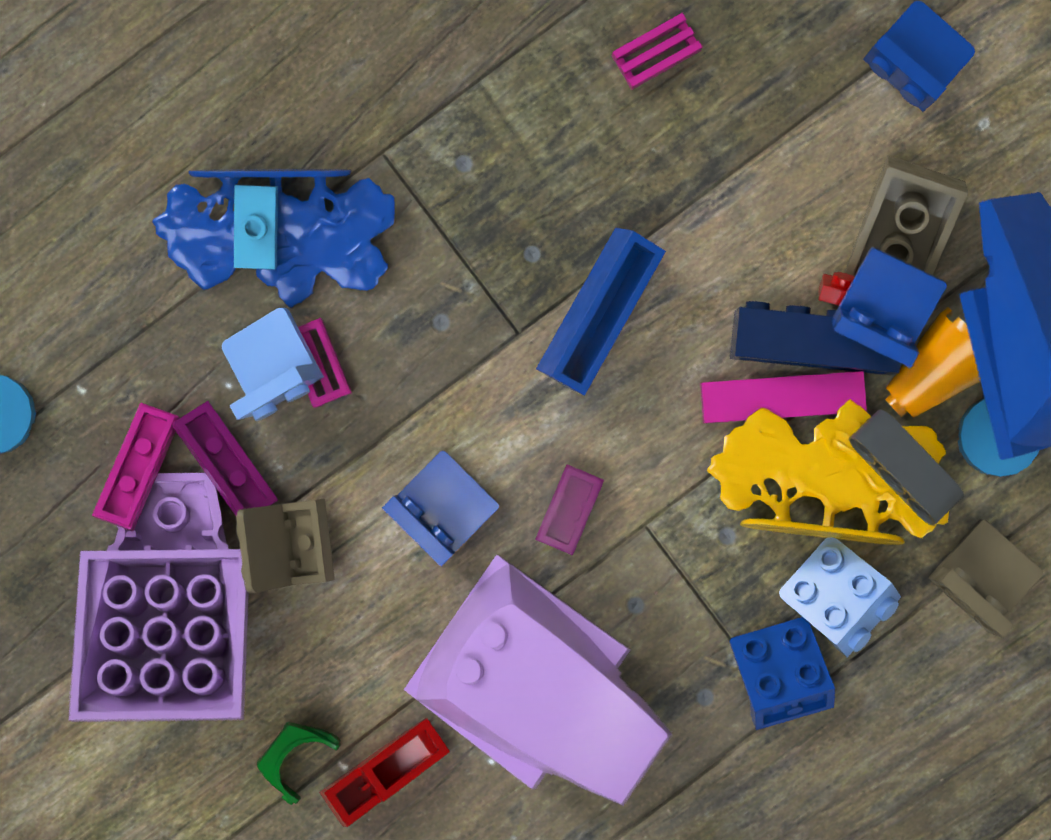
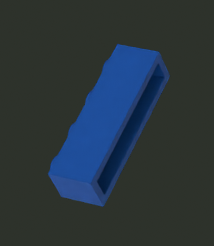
[536,228,666,396]

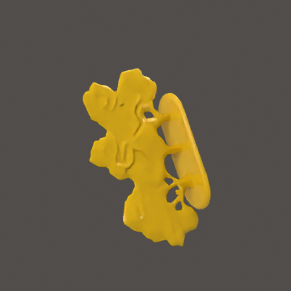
[707,399,949,545]

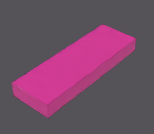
[92,403,179,531]

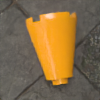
[885,307,981,418]

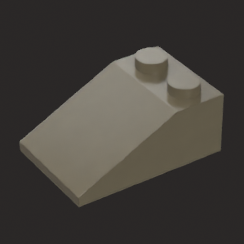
[844,155,968,277]

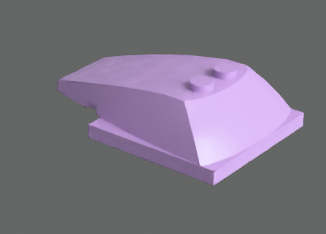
[69,473,249,722]
[404,555,672,805]

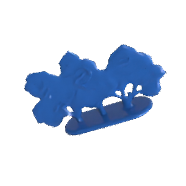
[152,169,395,309]

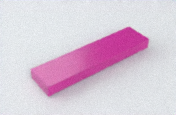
[700,371,867,424]

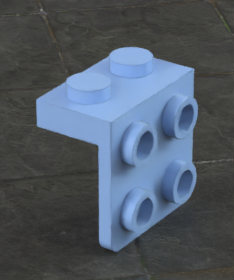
[222,308,324,421]
[779,537,901,658]

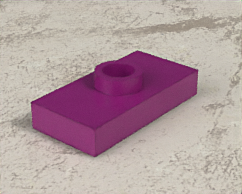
[535,464,604,556]

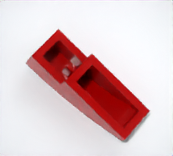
[319,718,450,827]

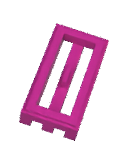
[612,12,702,90]
[298,318,352,409]

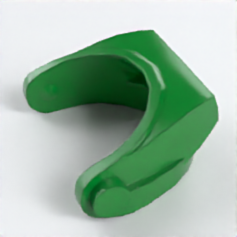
[257,722,341,805]

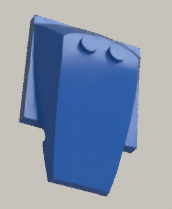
[959,192,1051,460]

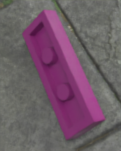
[172,401,278,516]

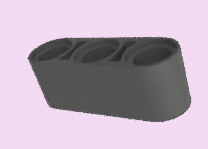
[849,410,964,526]

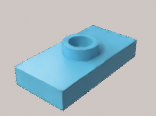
[234,185,278,270]

